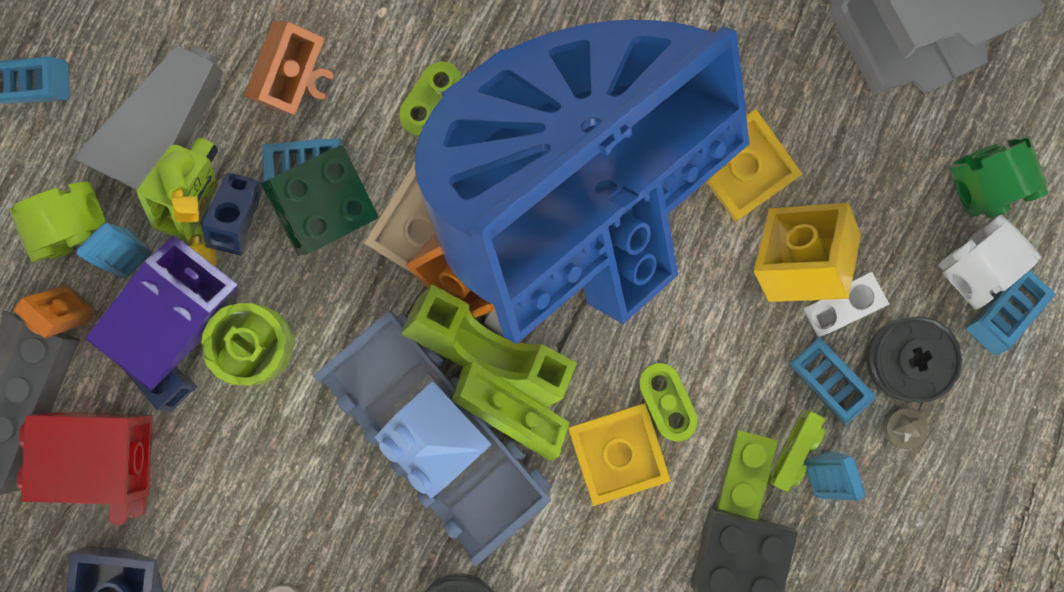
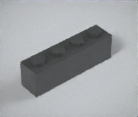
[0,310,80,495]

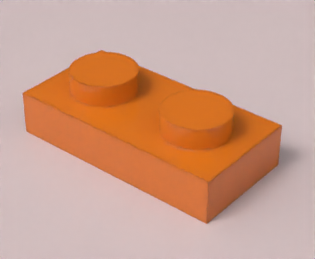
[13,285,97,338]

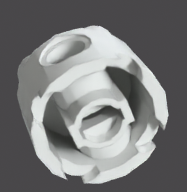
[938,215,1042,310]

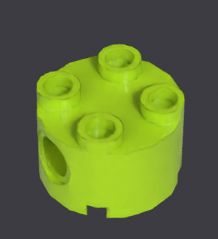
[9,181,107,263]
[202,303,295,386]

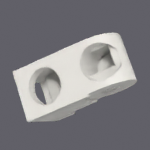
[803,272,890,337]

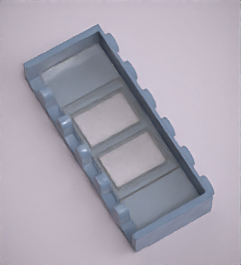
[313,311,552,567]

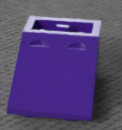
[86,235,238,391]

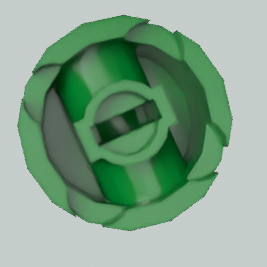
[948,136,1049,218]

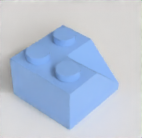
[375,381,492,499]

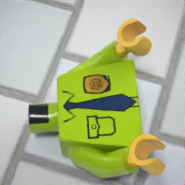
[136,138,218,266]

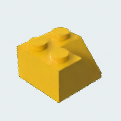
[754,202,861,302]

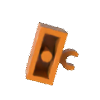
[243,21,334,115]

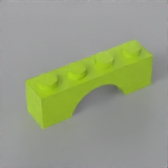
[400,284,577,408]

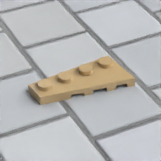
[364,162,435,276]

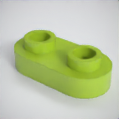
[399,61,462,137]
[638,363,698,442]

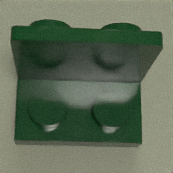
[261,145,378,256]

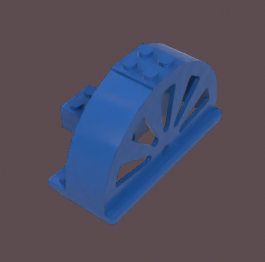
[415,19,750,344]

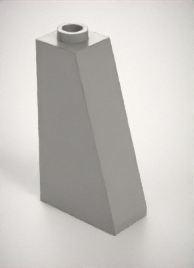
[74,45,223,190]

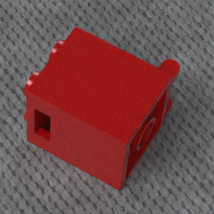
[17,412,153,525]

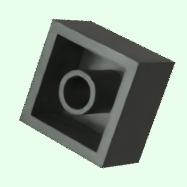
[691,507,798,592]

